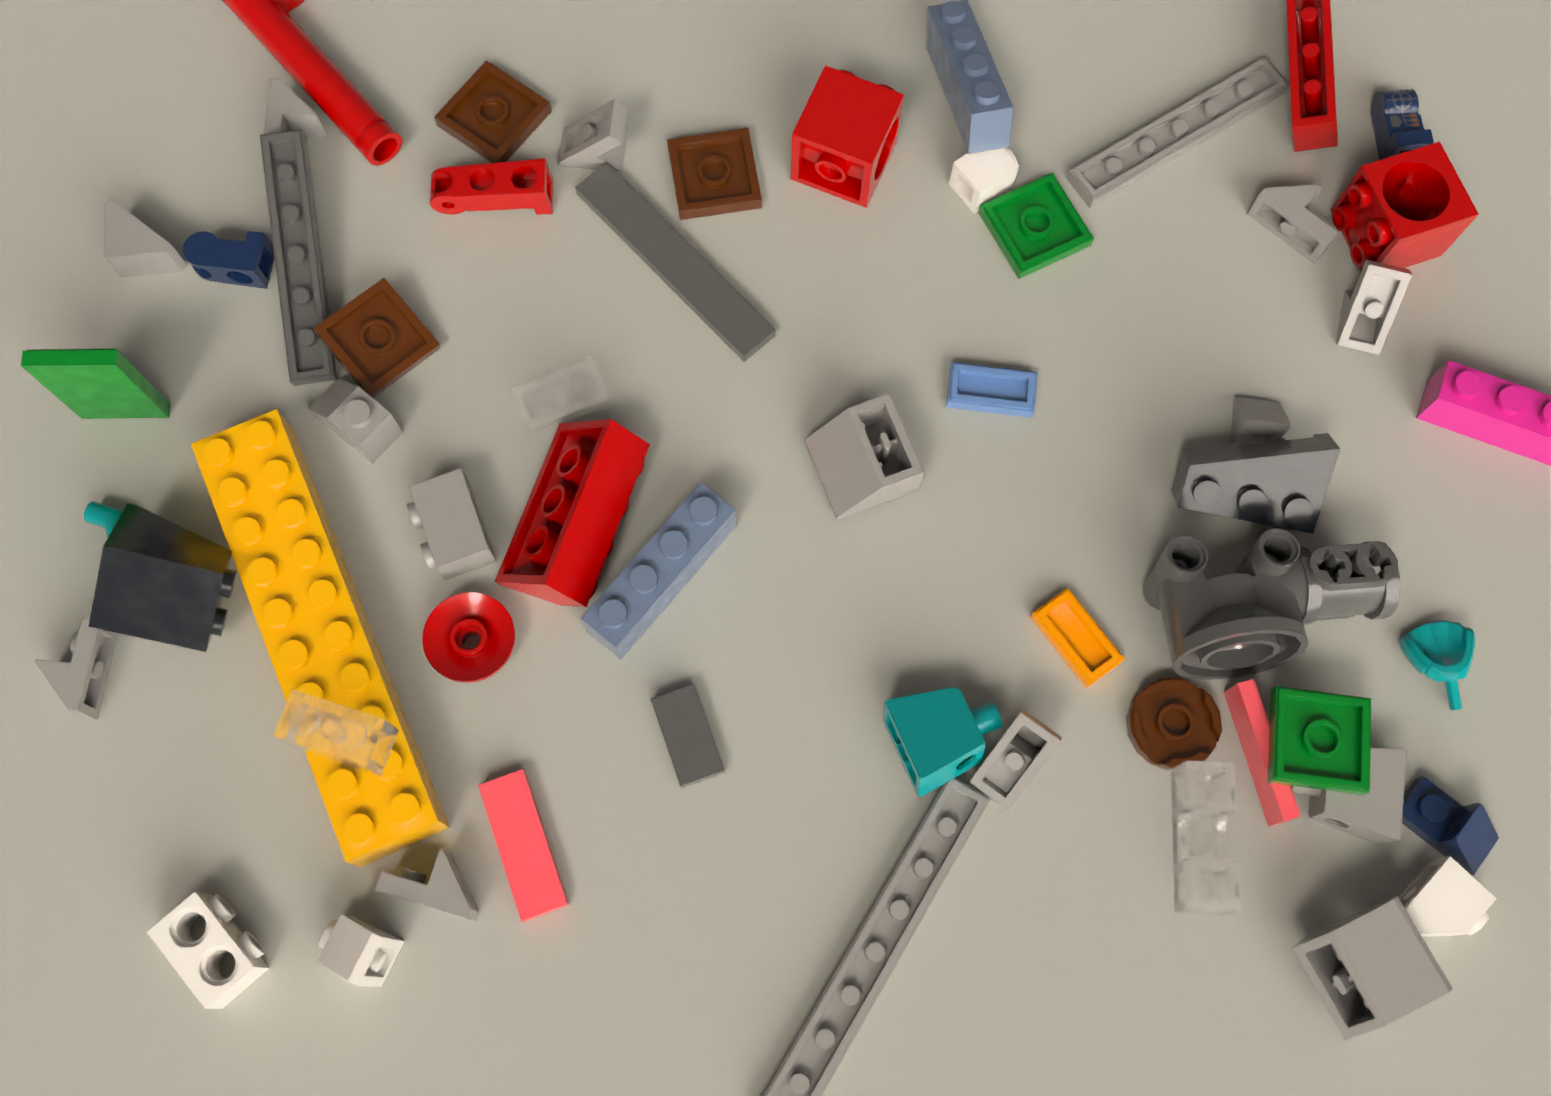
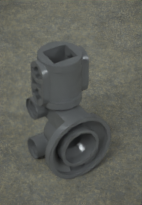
[1143,528,1400,680]

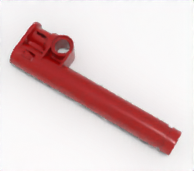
[222,0,402,166]

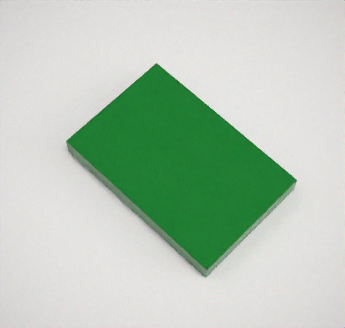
[21,348,170,419]

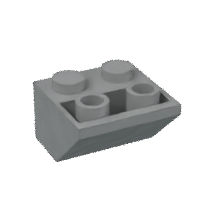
[805,393,924,520]
[1292,896,1453,1040]

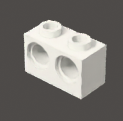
[147,892,269,1009]

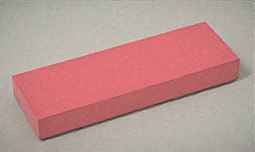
[1224,679,1300,827]
[478,769,569,922]

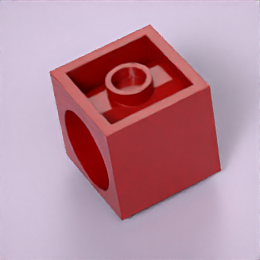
[791,65,904,208]
[1330,141,1479,271]

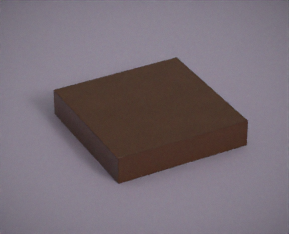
[434,60,552,163]
[667,128,762,220]
[314,278,440,398]

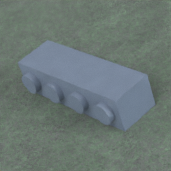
[926,0,1013,154]
[580,482,737,660]

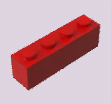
[1286,0,1338,152]

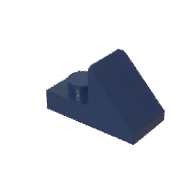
[1402,776,1499,875]

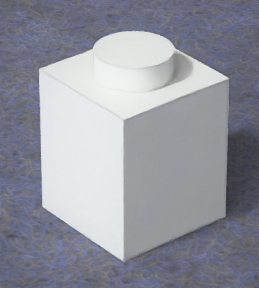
[949,147,1019,214]

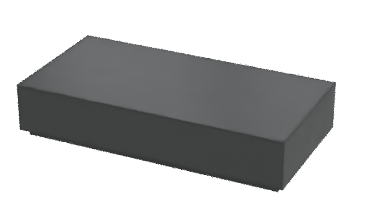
[651,684,725,789]

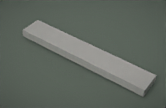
[1066,56,1289,208]

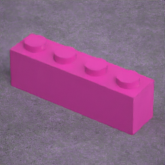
[1416,360,1551,466]

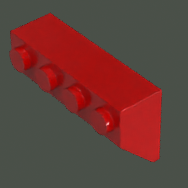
[494,419,650,607]

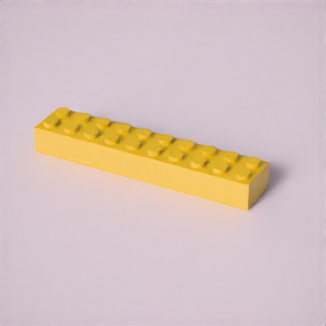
[191,409,450,867]

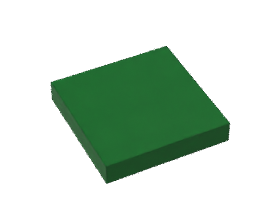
[978,172,1094,279]
[1267,686,1371,795]

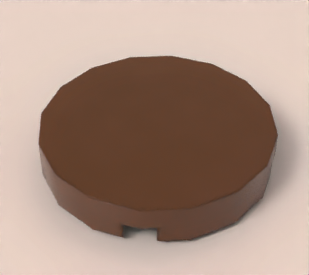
[1126,677,1222,770]

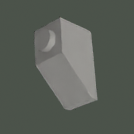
[308,378,403,464]

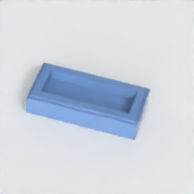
[946,362,1038,418]

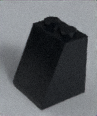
[89,503,237,652]

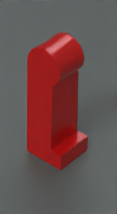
[430,158,554,215]

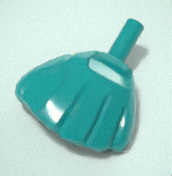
[1399,620,1475,710]

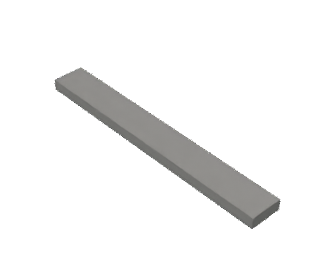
[763,778,990,1096]

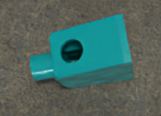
[884,687,1002,797]

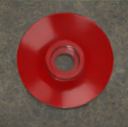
[422,592,516,683]

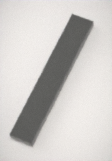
[260,129,337,386]
[575,162,776,362]

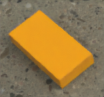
[1030,588,1125,689]

